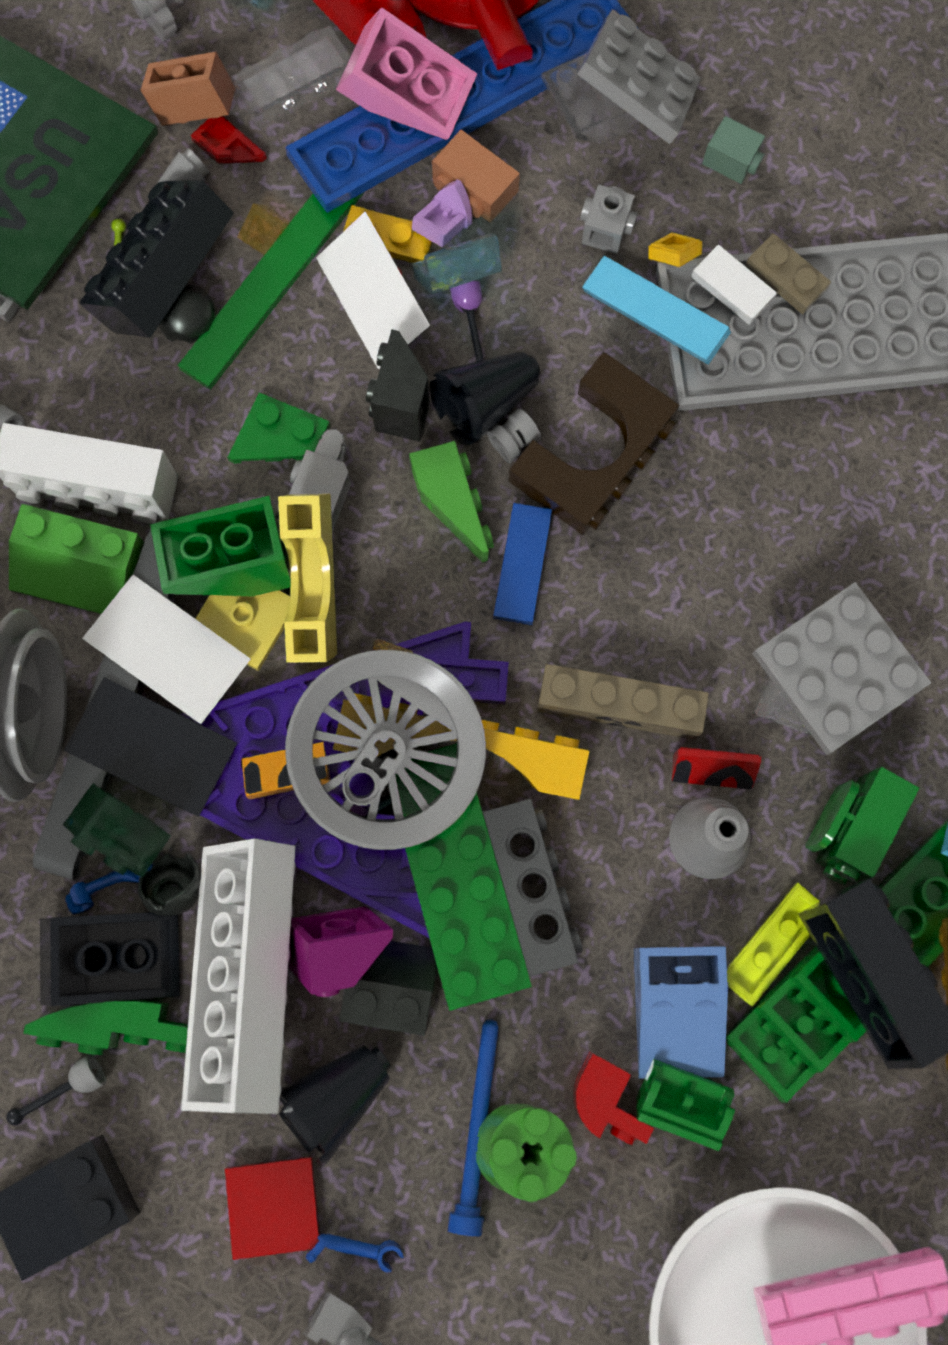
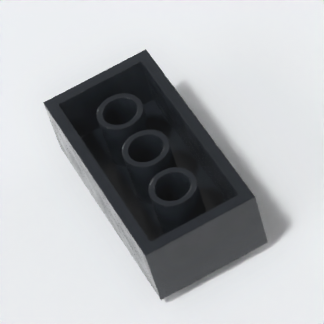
[79,180,234,338]
[798,879,948,1069]

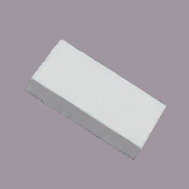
[691,245,777,325]

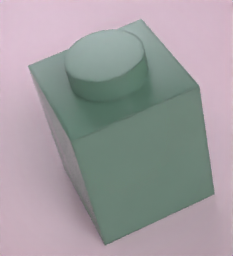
[702,116,765,184]

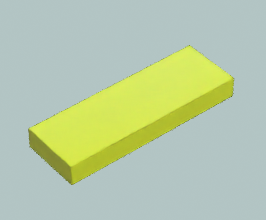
[727,883,819,1007]

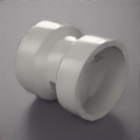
[487,408,542,463]

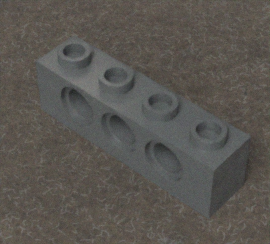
[483,798,583,977]

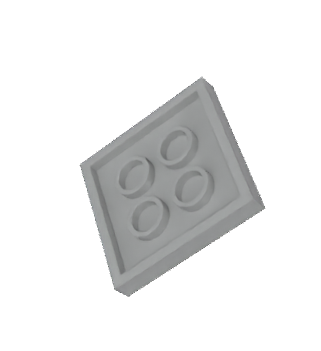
[577,9,701,144]
[752,582,931,755]

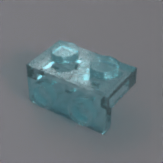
[412,233,502,294]

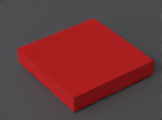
[225,1156,320,1260]

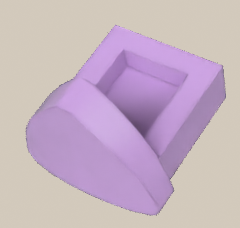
[412,180,472,248]

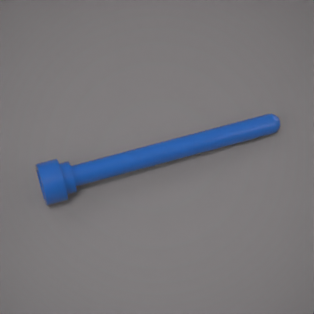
[447,1019,499,1236]

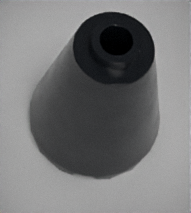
[429,351,540,446]
[279,1045,391,1167]

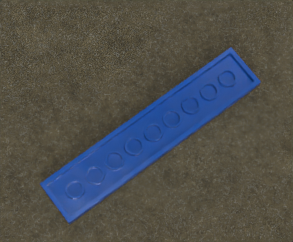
[286,0,639,213]

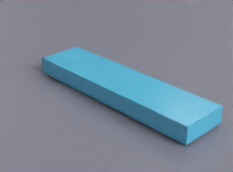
[582,256,731,365]

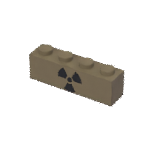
[537,664,709,740]

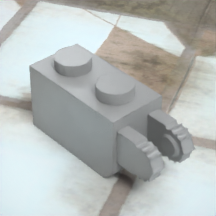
[276,429,351,532]

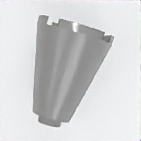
[669,797,751,879]

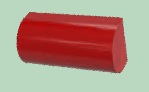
[469,0,532,70]

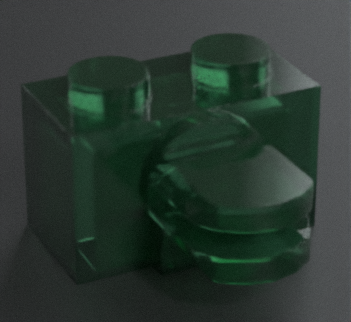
[62,783,171,878]

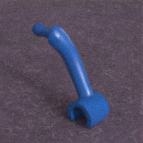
[65,861,152,915]
[305,1234,403,1273]

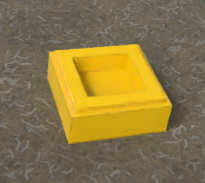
[648,232,702,267]

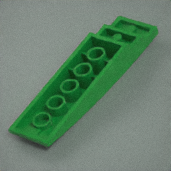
[726,819,948,1103]

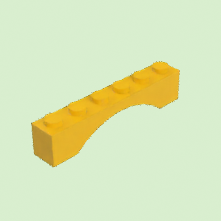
[333,693,589,800]

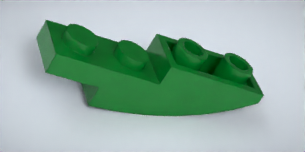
[23,1000,188,1055]

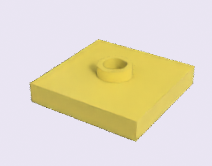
[195,590,290,671]

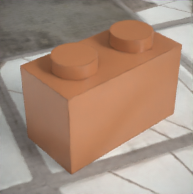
[141,52,235,126]
[432,130,520,223]

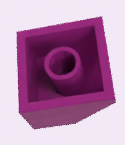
[288,906,393,997]

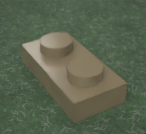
[745,233,831,315]

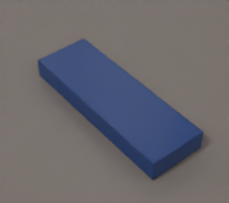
[493,503,552,625]

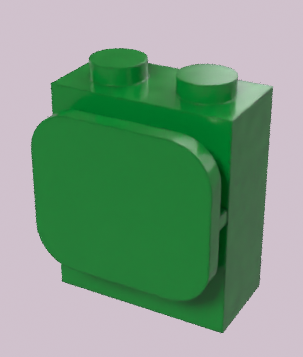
[805,767,920,885]

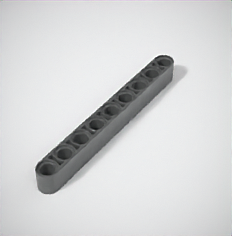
[33,530,175,880]

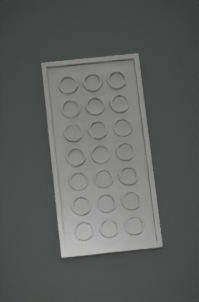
[656,233,948,411]

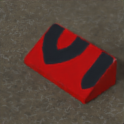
[672,747,761,790]

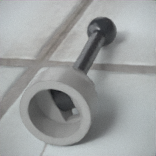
[6,1054,106,1126]

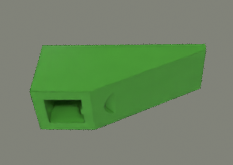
[409,441,494,563]

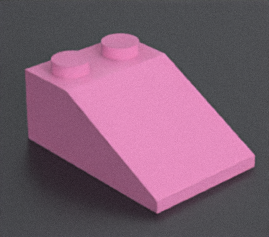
[336,7,477,140]

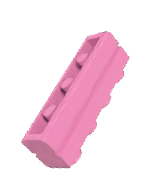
[753,1247,948,1345]

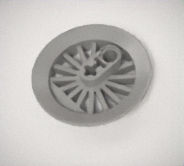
[286,650,486,850]

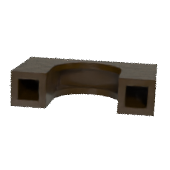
[508,351,680,536]

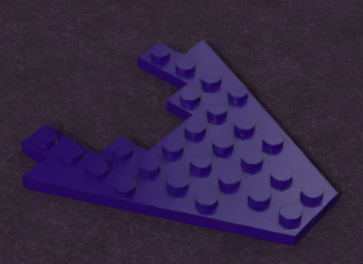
[180,621,509,939]

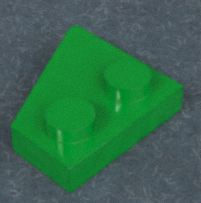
[227,392,331,464]

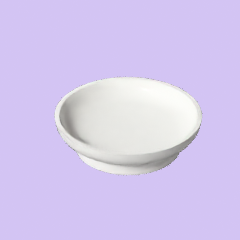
[649,1188,927,1345]

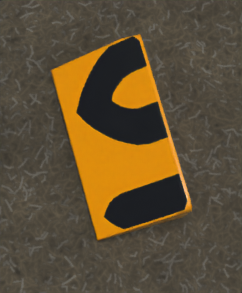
[242,742,331,800]

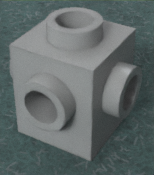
[580,184,638,254]

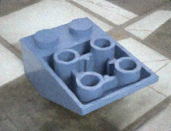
[633,946,728,1079]

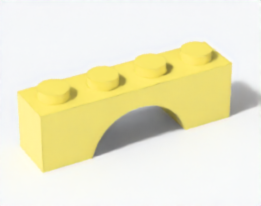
[278,493,337,662]

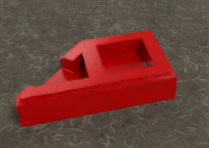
[190,116,267,163]

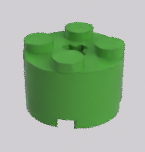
[476,1104,577,1202]

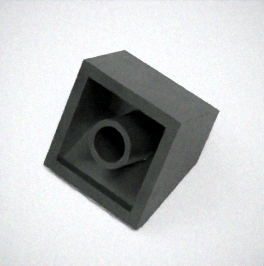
[339,941,437,1036]

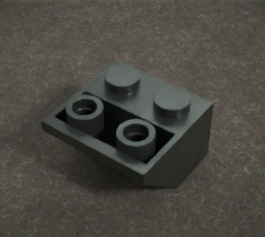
[366,329,430,442]

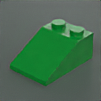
[150,496,291,596]

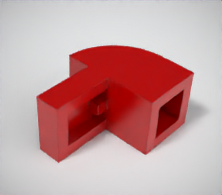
[573,1051,654,1145]

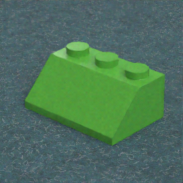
[9,504,145,614]

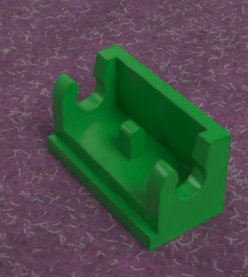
[636,1059,735,1151]

